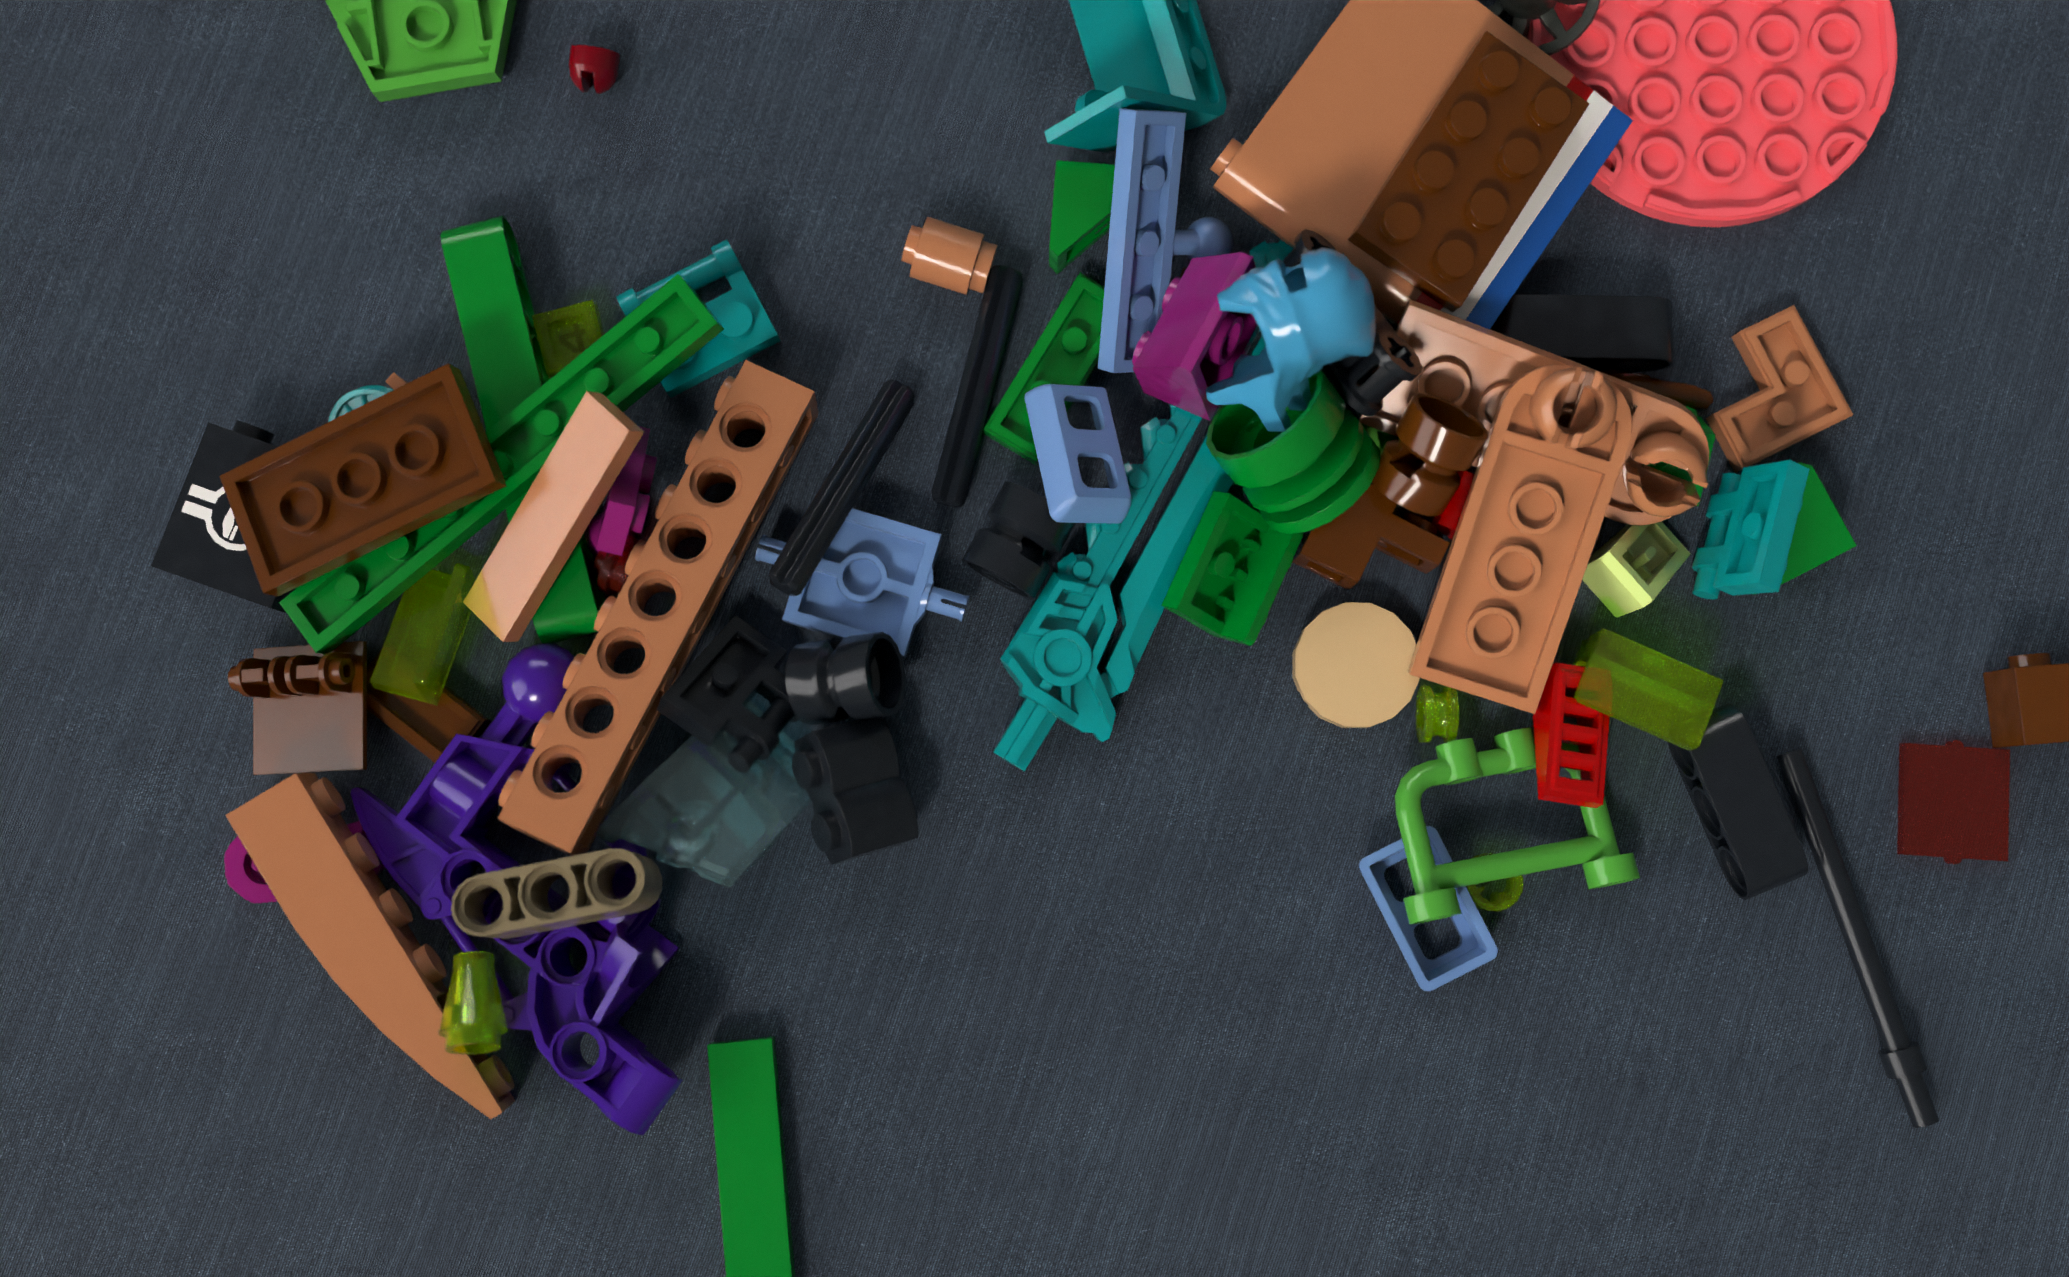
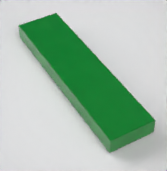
[707,1036,795,1277]

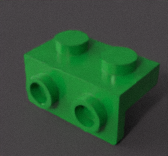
[1161,491,1303,646]

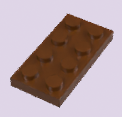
[1348,31,1589,313]
[219,363,507,597]

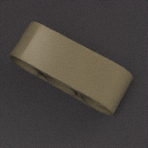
[451,849,663,939]

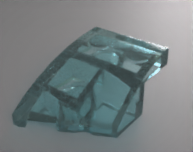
[596,701,813,888]

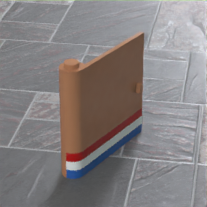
[1210,0,1633,329]

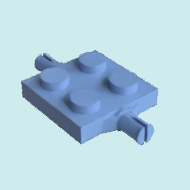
[755,508,970,658]

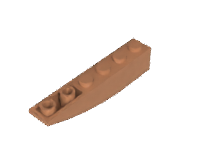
[225,773,515,1119]

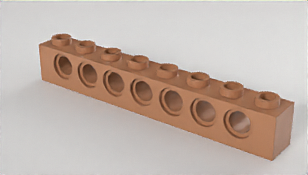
[498,360,819,856]

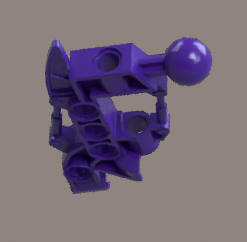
[350,643,683,1135]

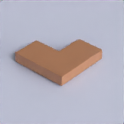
[1706,305,1853,473]

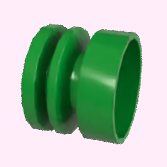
[1206,370,1380,534]

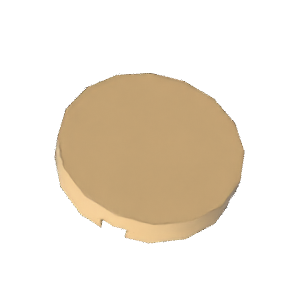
[1292,602,1420,728]

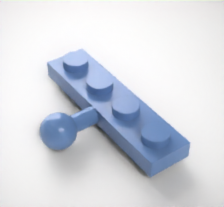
[1098,108,1233,373]

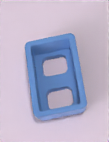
[1024,384,1132,524]
[1359,826,1498,992]

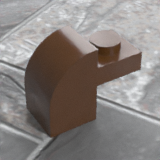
[1293,484,1450,590]

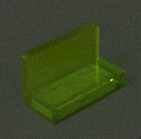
[370,563,476,706]
[1574,628,1724,751]

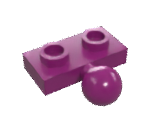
[584,426,657,561]

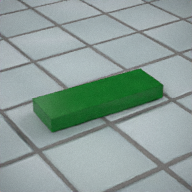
[983,273,1104,466]

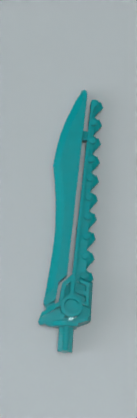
[993,238,1293,772]

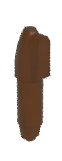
[1600,368,1714,409]

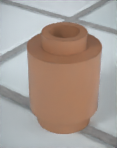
[901,217,998,295]

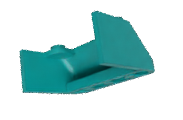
[1044,0,1227,153]

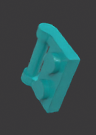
[616,239,781,398]

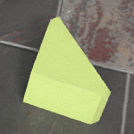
[1582,521,1691,618]

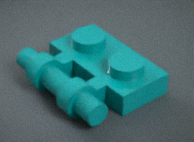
[1692,460,1809,600]

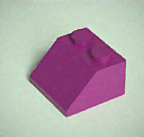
[1132,252,1259,421]

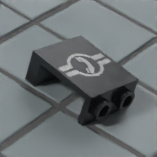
[151,420,295,613]

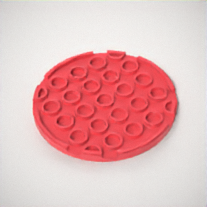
[1526,0,1897,227]

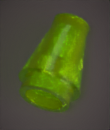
[438,951,508,1055]

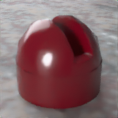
[568,45,621,94]

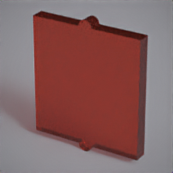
[1897,740,2010,864]

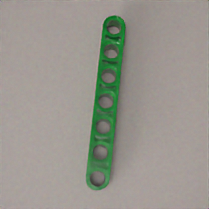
[441,215,605,644]

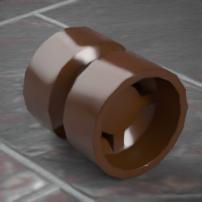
[1372,393,1488,516]

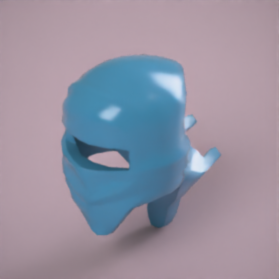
[1206,247,1376,432]

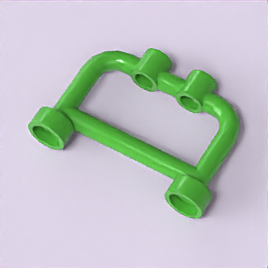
[1395,728,1640,925]

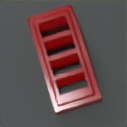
[1533,663,1611,808]

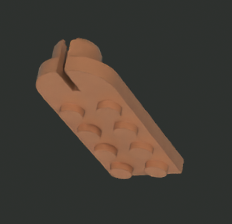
[1359,299,1709,525]
[1408,365,1632,714]

